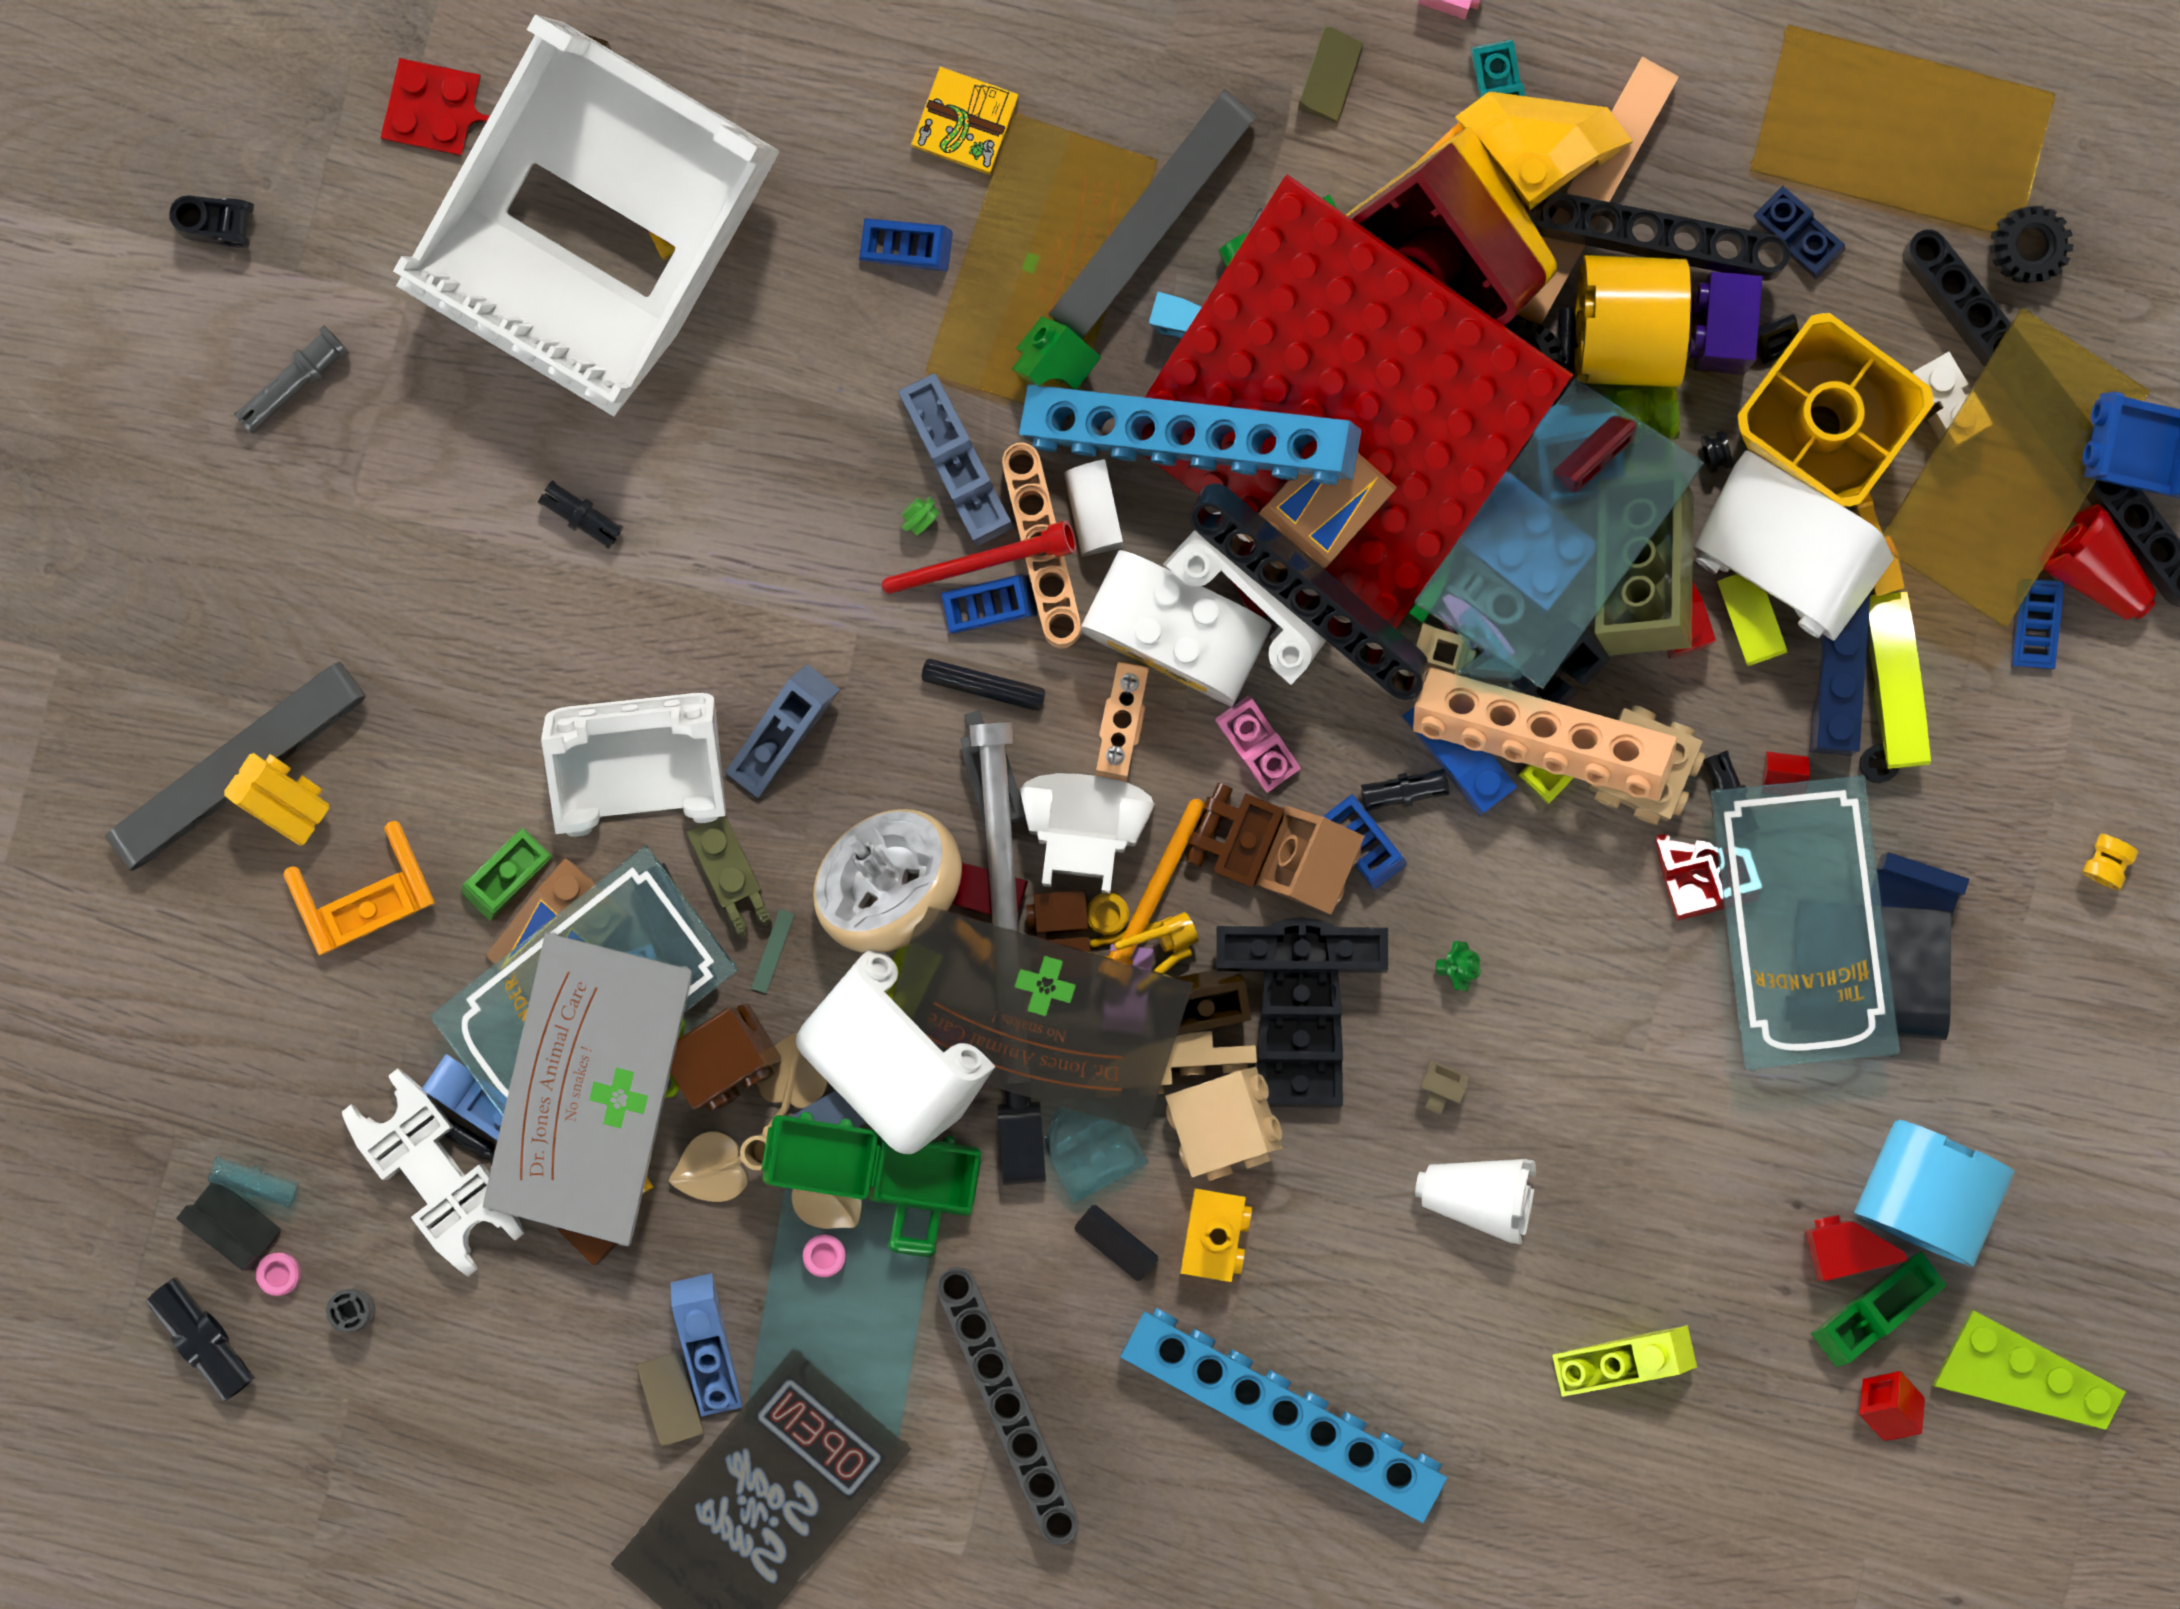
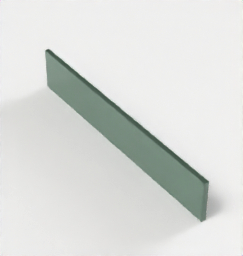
[751,909,795,994]

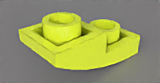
[1717,574,1788,666]

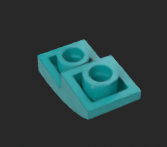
[1470,39,1525,98]

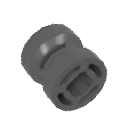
[326,1288,375,1332]

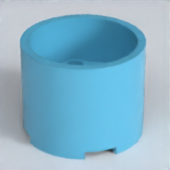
[1853,1119,2015,1267]

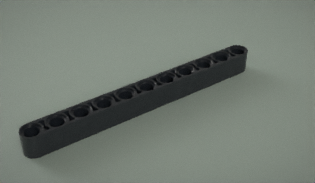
[1903,229,2180,607]

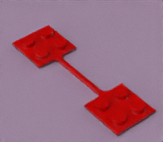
[380,58,490,156]

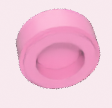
[803,1234,846,1277]
[256,1252,301,1296]

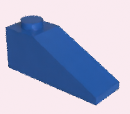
[1402,707,1517,817]

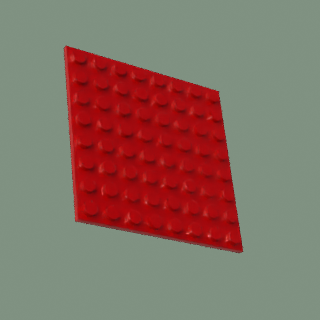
[1141,174,1573,629]

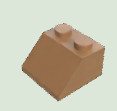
[1254,806,1365,915]

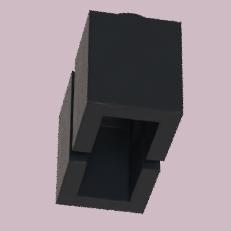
[1508,620,1611,705]

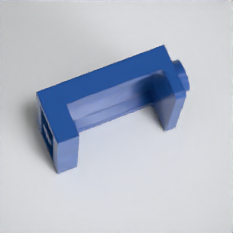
[2082,391,2180,499]

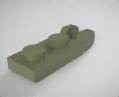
[687,814,773,937]

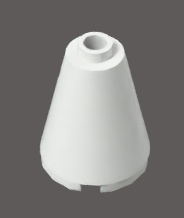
[1415,1159,1536,1245]

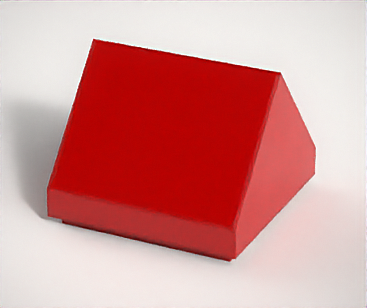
[1761,751,1810,796]

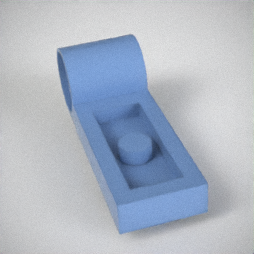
[422,1054,507,1140]

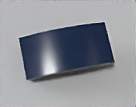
[1754,186,1845,279]

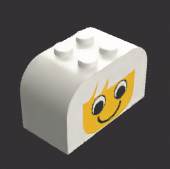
[1081,550,1272,707]

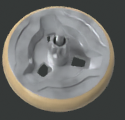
[813,809,962,953]

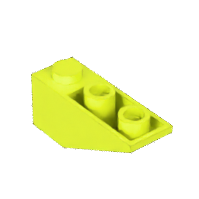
[1552,1325,1697,1397]

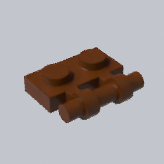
[1185,783,1284,888]

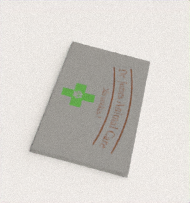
[482,932,694,1246]

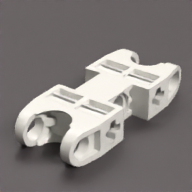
[342,1068,525,1277]

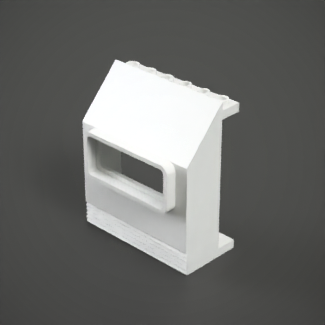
[393,15,780,417]

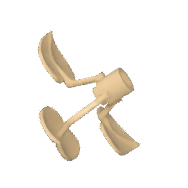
[669,1033,863,1229]

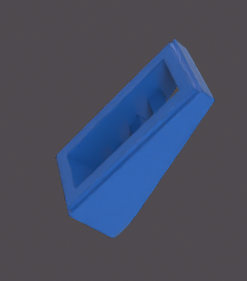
[859,218,953,272]
[941,574,1037,634]
[2011,579,2064,669]
[1323,793,1407,890]

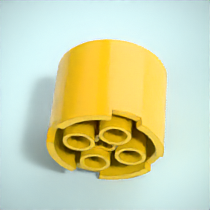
[1574,255,1691,387]

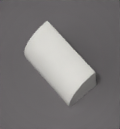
[1064,459,1123,557]

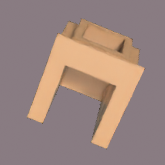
[1416,623,1476,675]

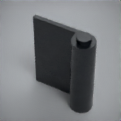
[1783,901,1951,1040]

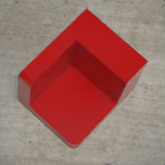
[1859,1371,1925,1441]

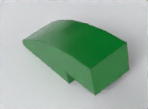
[1810,1251,1947,1368]

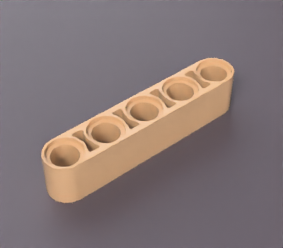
[1002,443,1081,649]

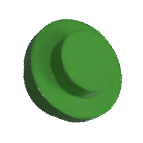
[901,497,940,536]

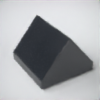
[1757,314,1799,364]

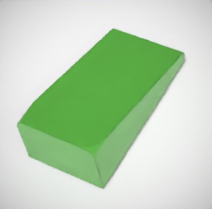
[461,827,553,921]

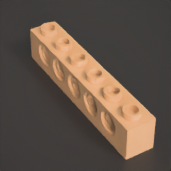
[1413,668,1677,802]

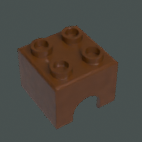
[670,1004,781,1112]

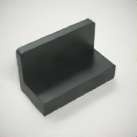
[176,1179,281,1271]

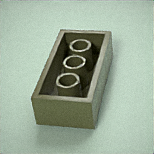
[1595,472,1694,656]

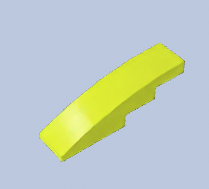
[1868,592,1931,769]

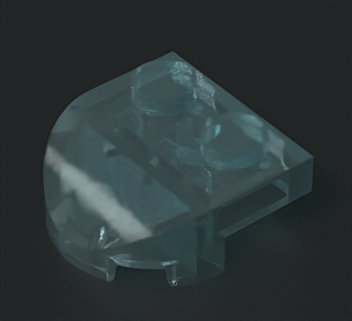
[1045,1097,1149,1203]

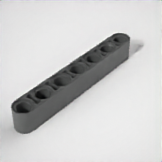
[1048,89,1257,339]
[105,662,366,871]
[937,1267,1079,1545]

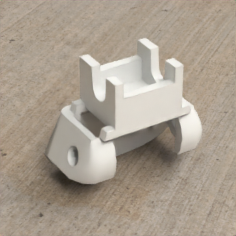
[1019,773,1155,894]

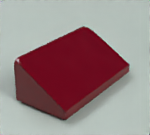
[1553,416,1637,494]

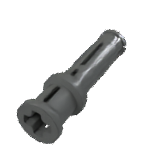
[234,325,350,434]

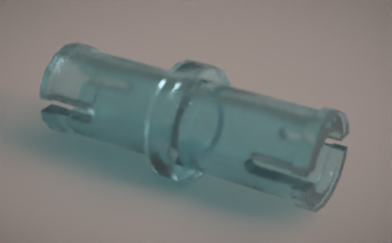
[208,1155,299,1209]

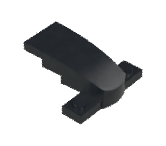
[1216,917,1388,1107]

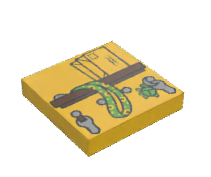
[911,67,1019,175]

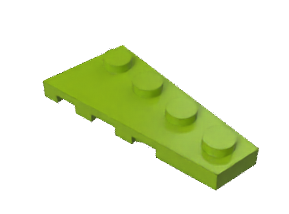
[1931,1310,2126,1430]

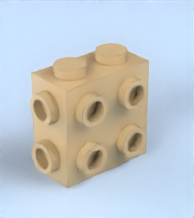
[1587,705,1705,825]
[1165,1067,1283,1181]

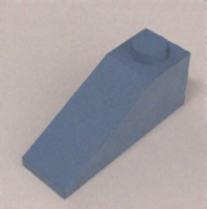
[725,664,840,798]

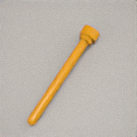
[1096,798,1204,987]

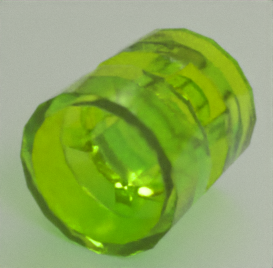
[1613,386,1680,443]

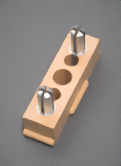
[1095,661,1149,782]

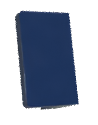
[1870,852,1969,919]

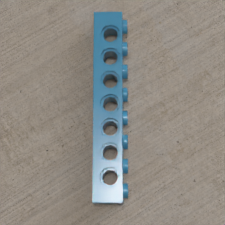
[1019,385,1361,485]
[1120,1307,1448,1523]

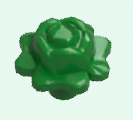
[1435,941,1481,991]

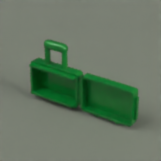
[761,1112,981,1258]

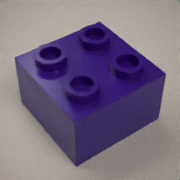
[1688,272,1763,375]

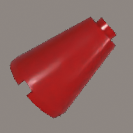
[2039,504,2156,620]

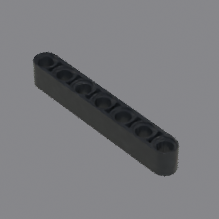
[1512,187,1790,281]
[1190,483,1428,700]

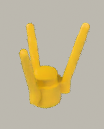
[1089,912,1199,991]

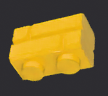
[224,753,330,846]

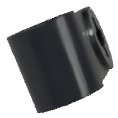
[169,195,254,248]

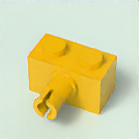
[1180,1188,1252,1282]

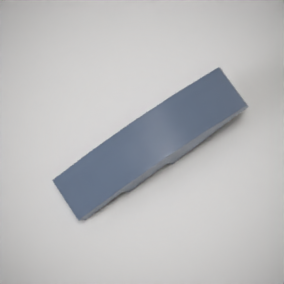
[898,373,1013,547]

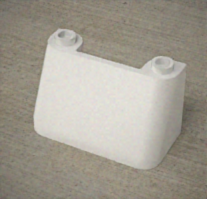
[1693,451,1894,641]
[1163,512,1335,685]
[541,693,726,837]
[796,949,995,1154]

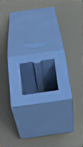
[671,1273,743,1417]

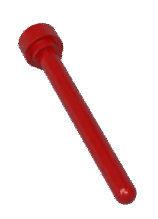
[882,520,1076,594]

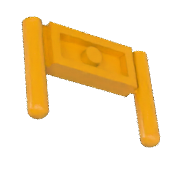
[283,821,435,956]

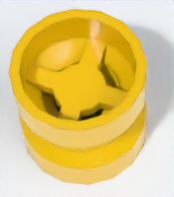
[2081,833,2139,891]

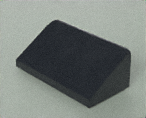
[1074,1204,1159,1281]

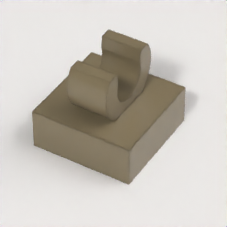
[1420,1060,1469,1115]

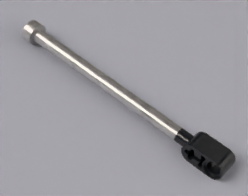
[969,722,1046,1185]

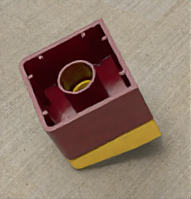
[1346,126,1557,326]

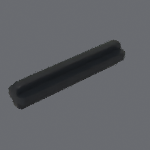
[921,659,1045,711]

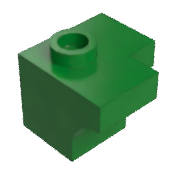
[1011,316,1102,390]

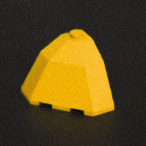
[1455,92,1633,210]

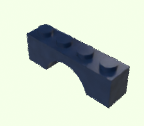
[1809,591,1871,756]

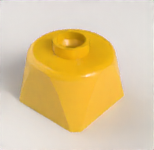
[1738,313,1934,507]

